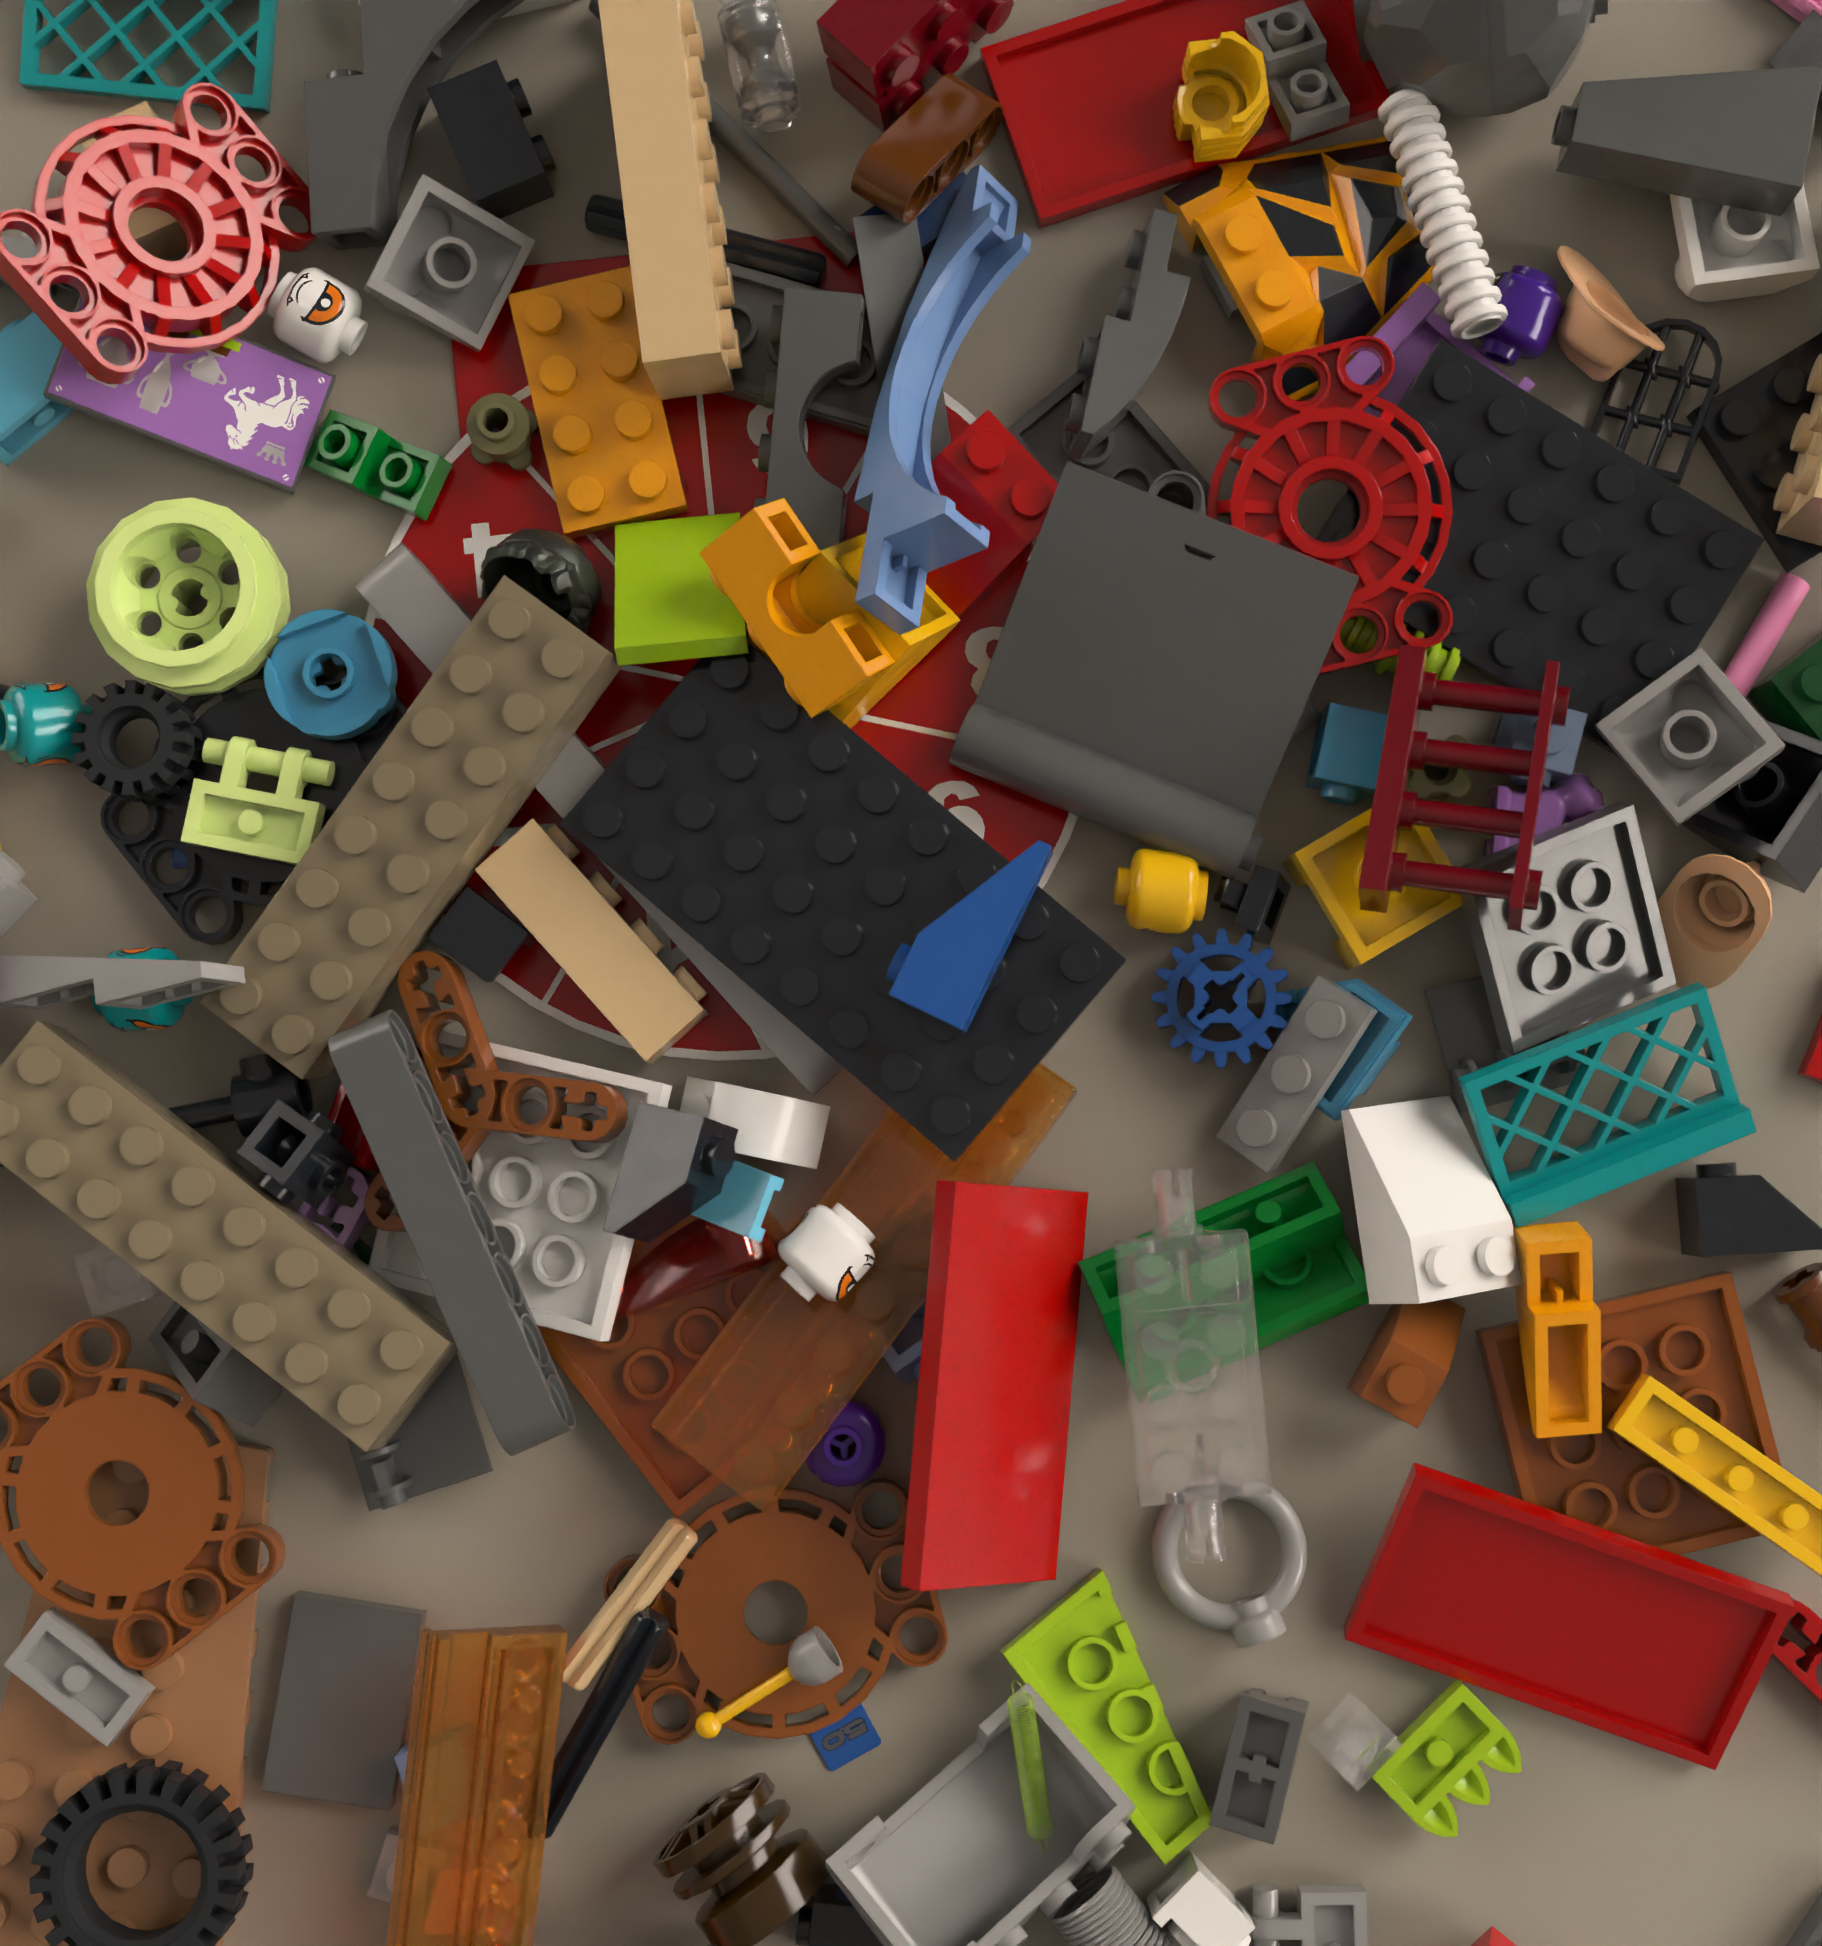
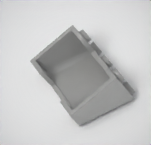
[825,1682,1136,1946]

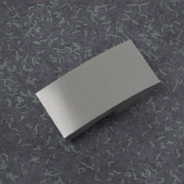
[1245,0,1350,142]

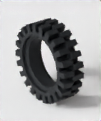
[29,1759,254,1946]

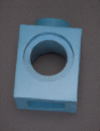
[1305,702,1388,806]

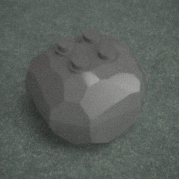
[1353,0,1608,117]

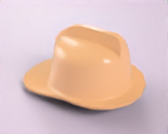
[1556,245,1665,382]
[1657,854,1772,989]

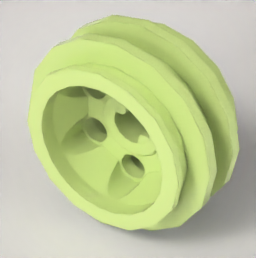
[86,497,291,697]

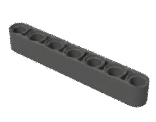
[328,1009,575,1456]

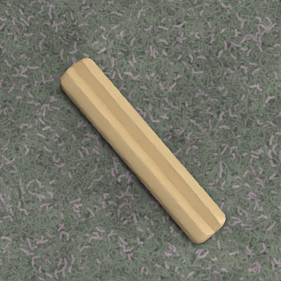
[556,1517,698,1691]

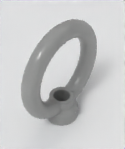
[1151,1472,1307,1648]

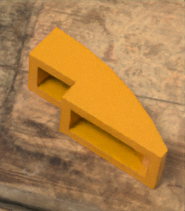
[1513,1221,1602,1438]

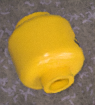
[1113,847,1209,934]

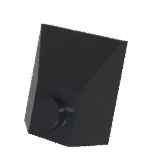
[1681,720,1822,893]

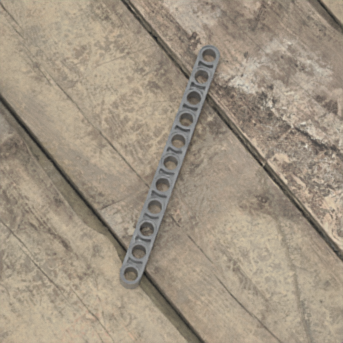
[355,542,844,1095]

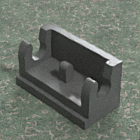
[1209,1688,1309,1845]

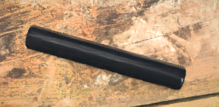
[585,194,826,288]
[521,1606,669,1839]

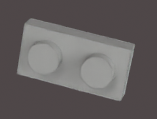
[3,1607,156,1747]

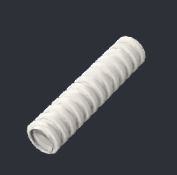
[1378,88,1508,339]

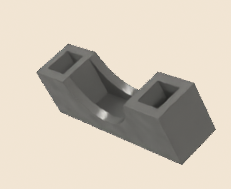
[754,287,866,551]

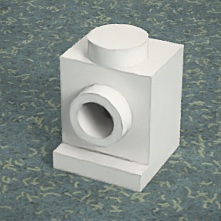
[1146,1852,1255,1946]

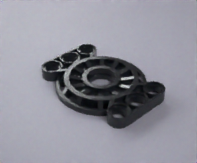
[100,667,408,945]

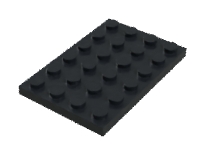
[1315,339,1765,757]

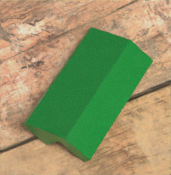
[1078,1161,1369,1402]

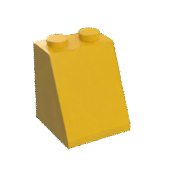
[748,533,960,729]

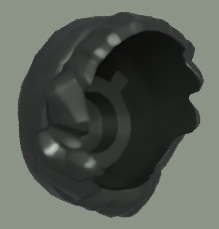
[480,529,602,634]

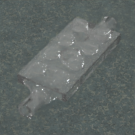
[1114,1166,1272,1563]

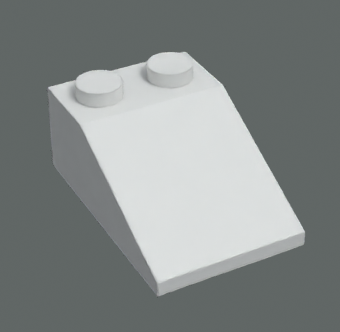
[1341,1095,1522,1304]

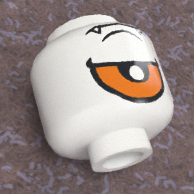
[267,267,368,364]
[778,1202,876,1302]

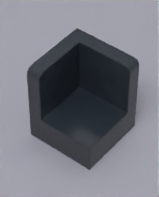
[428,887,536,983]

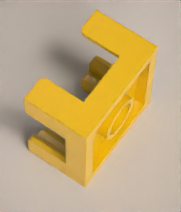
[1283,808,1463,970]

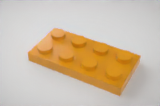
[508,266,688,539]

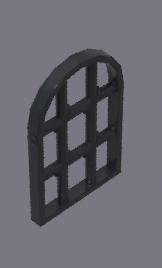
[1591,318,1722,485]

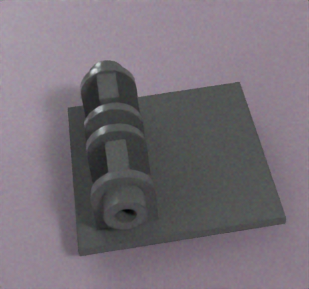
[1425,976,1586,1114]
[347,1353,493,1511]

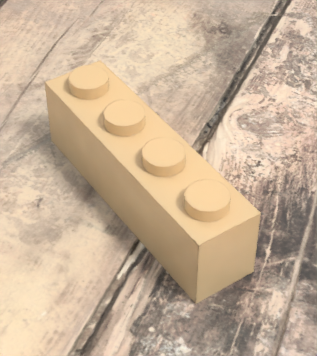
[475,818,709,1064]

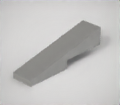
[0,955,246,1010]

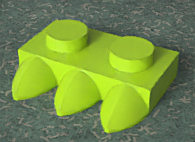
[1366,1679,1522,1837]

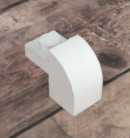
[680,1076,831,1169]

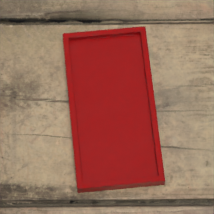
[980,0,1389,229]
[900,1180,1089,1591]
[1343,1462,1795,1770]

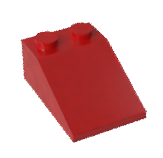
[866,410,1058,621]

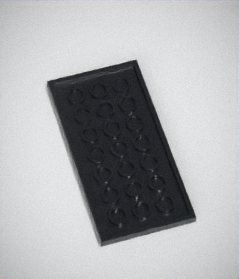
[560,643,1126,1162]

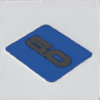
[810,1703,881,1771]

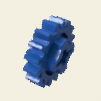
[1151,928,1292,1069]

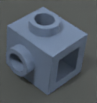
[1491,709,1588,790]

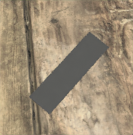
[852,214,951,462]

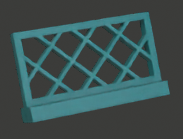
[19,0,278,113]
[1458,982,1757,1228]

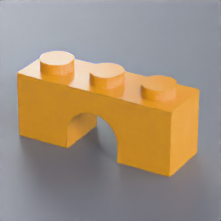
[699,498,895,718]

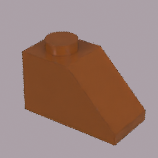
[1346,1299,1466,1429]

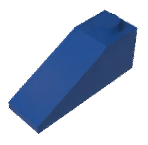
[885,840,1053,1033]

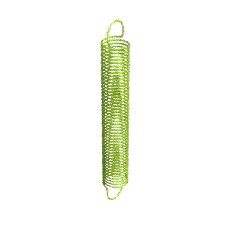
[1007,1680,1053,1851]

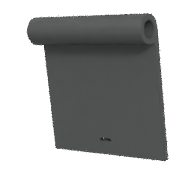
[949,461,1359,879]

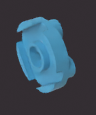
[264,609,398,740]

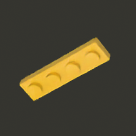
[1606,1373,1822,1577]

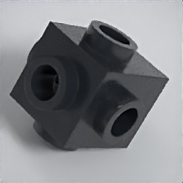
[237,1099,357,1210]

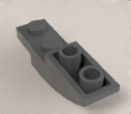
[1063,208,1191,459]

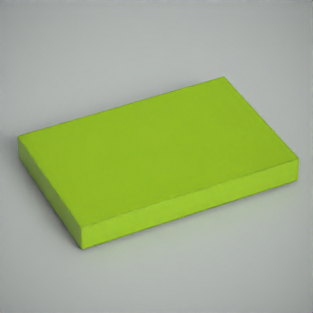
[614,512,748,666]

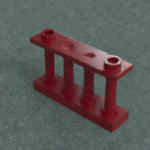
[1358,645,1571,931]

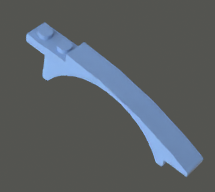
[854,164,1031,635]

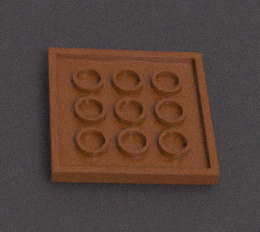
[537,1209,881,1518]
[1475,1271,1782,1555]

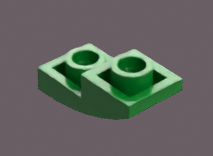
[304,409,452,521]

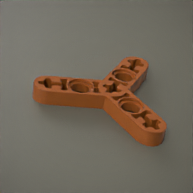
[364,950,628,1232]

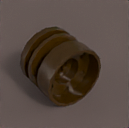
[653,1773,829,1946]

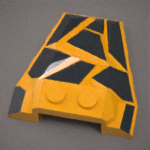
[1162,137,1436,401]

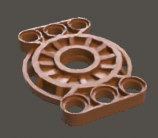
[0,1316,286,1670]
[603,1478,948,1745]

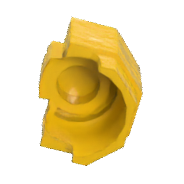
[1172,31,1270,163]

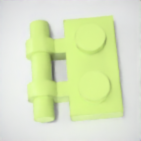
[180,736,335,865]

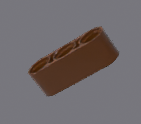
[851,73,1004,224]

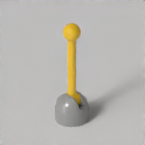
[695,1626,843,1739]

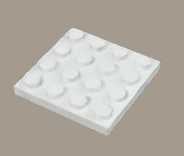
[368,1031,672,1341]

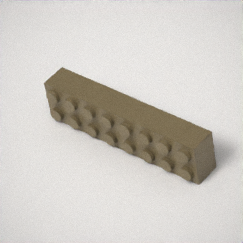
[199,575,622,1080]
[0,1020,458,1452]

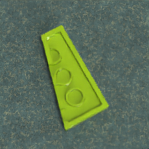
[999,1568,1212,1865]

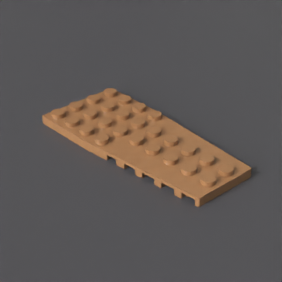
[0,1438,275,1946]

